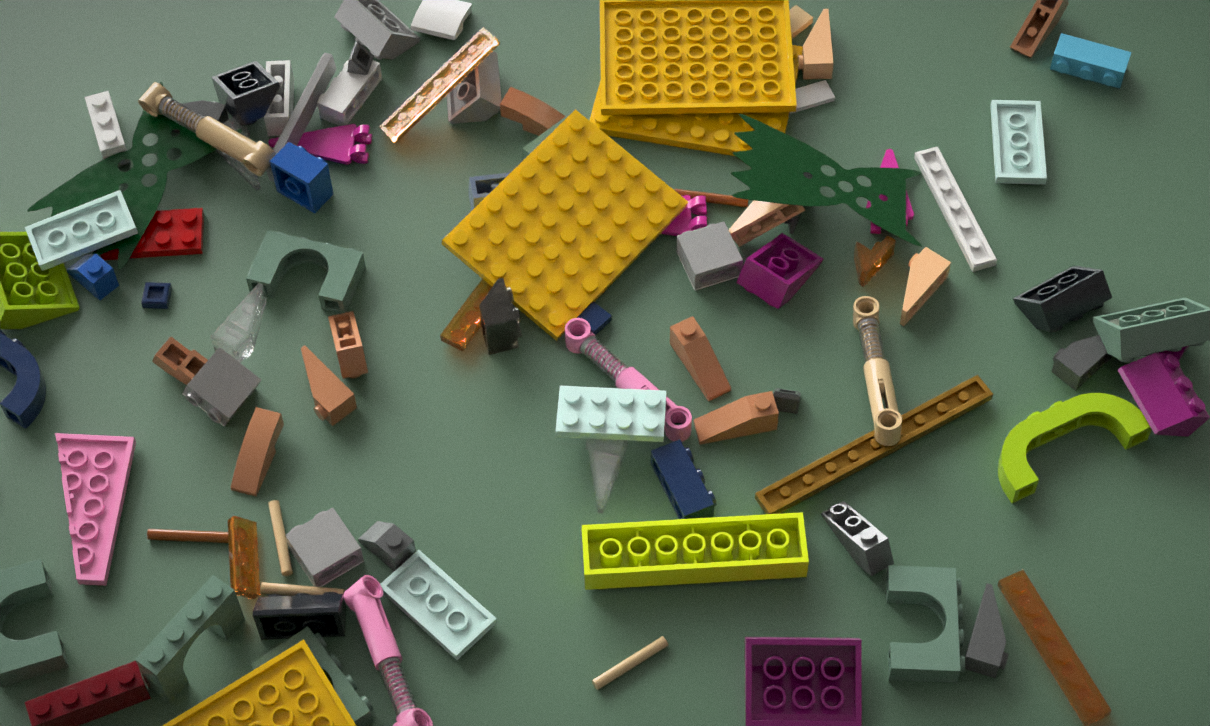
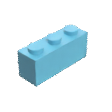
[1050,33,1131,89]

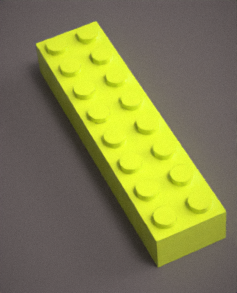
[582,512,809,590]

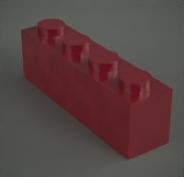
[25,661,151,726]

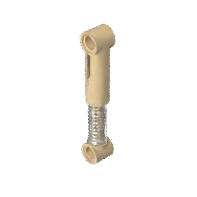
[138,82,276,176]
[853,296,902,446]

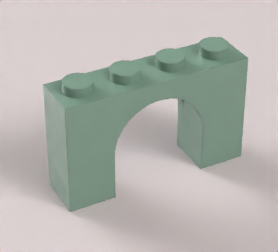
[246,230,366,314]
[0,559,69,687]
[886,565,965,683]
[135,575,245,704]
[250,627,374,726]

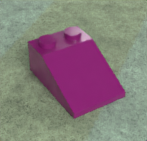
[736,233,824,309]

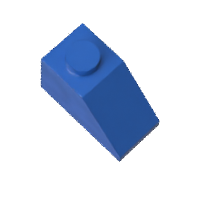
[67,254,119,301]

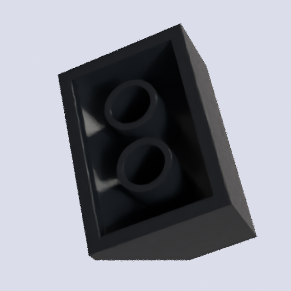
[212,61,280,126]
[1013,266,1112,333]
[253,592,346,640]

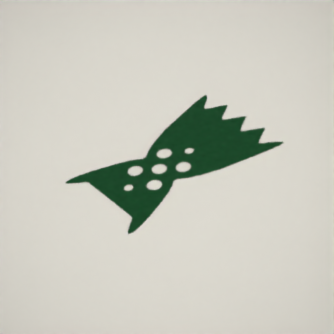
[27,82,242,270]
[731,114,922,247]

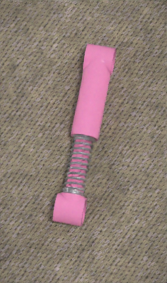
[565,318,692,442]
[344,575,433,726]

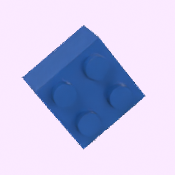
[270,142,334,213]

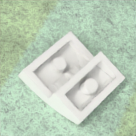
[411,0,472,40]

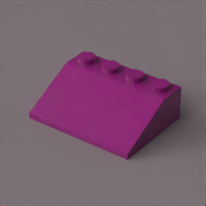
[745,637,862,726]

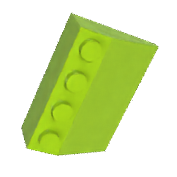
[0,232,80,330]

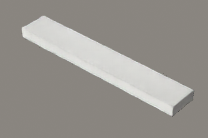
[914,146,997,272]

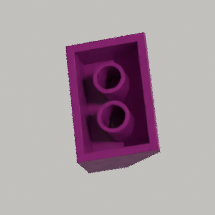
[1118,352,1210,437]

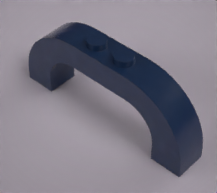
[0,329,46,429]

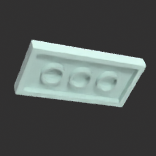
[990,100,1047,185]
[25,190,138,271]
[556,386,666,442]
[380,550,497,660]

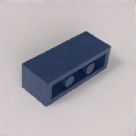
[650,439,717,519]

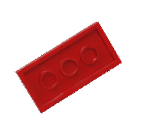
[100,208,204,260]

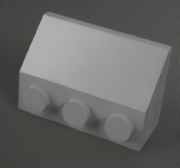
[335,0,421,60]
[444,42,502,124]

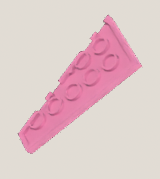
[55,433,136,586]

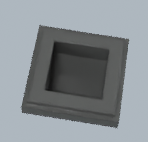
[347,41,374,75]
[773,388,801,414]

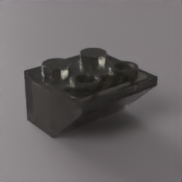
[479,278,522,355]

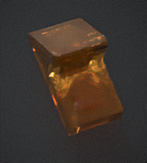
[854,235,896,287]

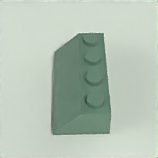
[1093,297,1210,362]

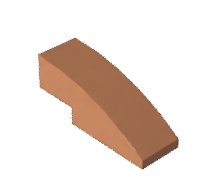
[500,87,566,136]
[152,337,208,385]
[231,407,284,497]

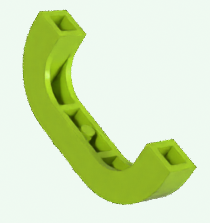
[998,393,1152,503]

